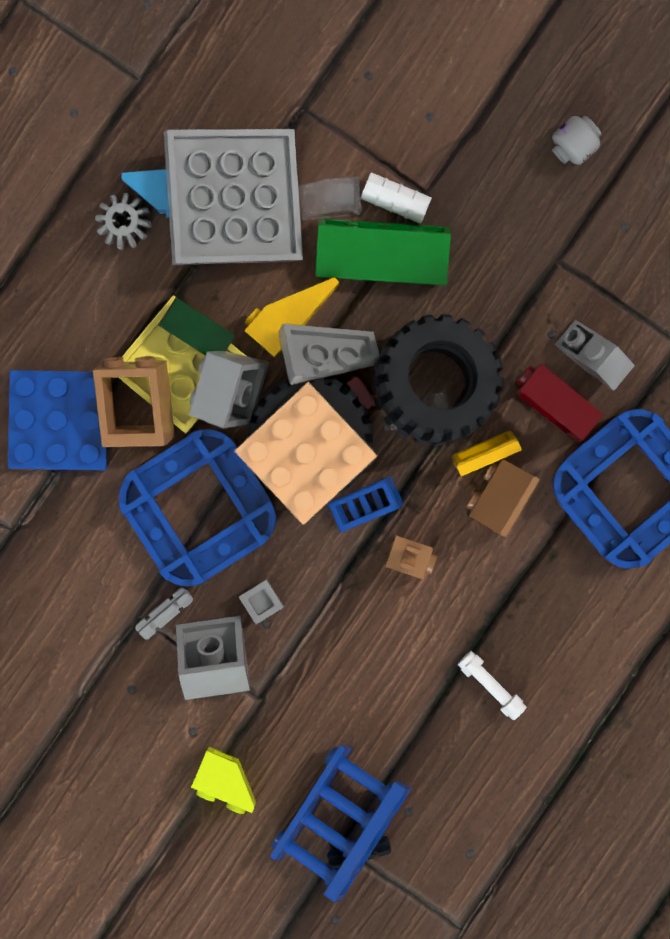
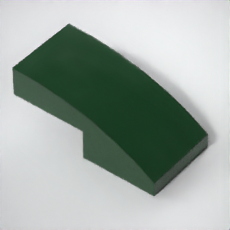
[158,297,236,356]

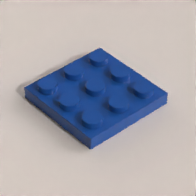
[8,370,108,470]

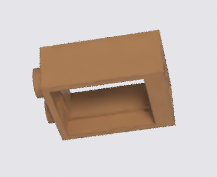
[93,356,175,447]

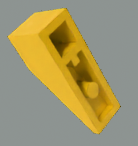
[244,278,340,359]

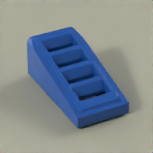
[328,475,403,533]

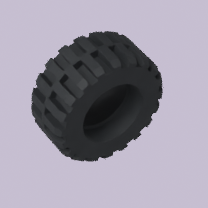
[372,314,504,446]
[247,377,373,495]

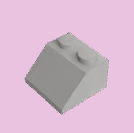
[189,351,270,428]
[176,616,250,700]

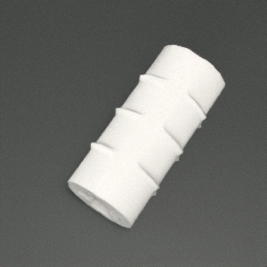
[360,173,432,224]

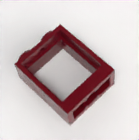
[515,364,604,442]

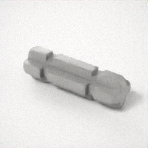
[135,587,193,639]

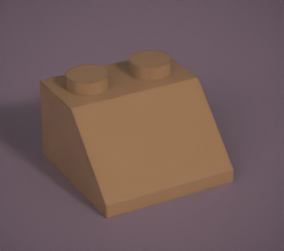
[466,459,540,537]

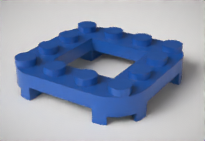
[551,409,670,568]
[119,429,276,586]

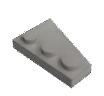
[278,324,380,385]

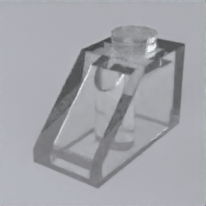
[298,176,361,220]

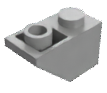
[555,320,635,391]

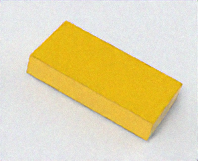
[451,431,522,476]

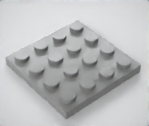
[164,129,303,265]

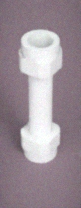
[457,651,527,720]

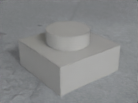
[239,579,284,625]

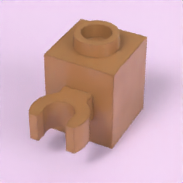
[385,535,437,579]

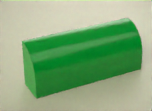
[315,218,451,286]

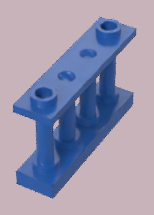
[270,745,412,902]

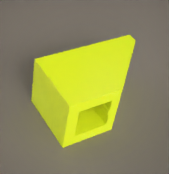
[191,747,256,814]

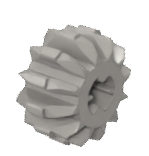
[95,193,152,250]

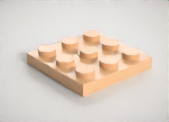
[235,382,377,525]

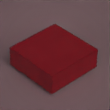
[347,377,375,410]

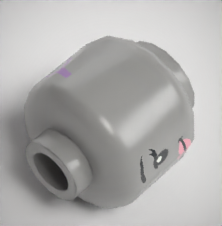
[552,116,601,165]

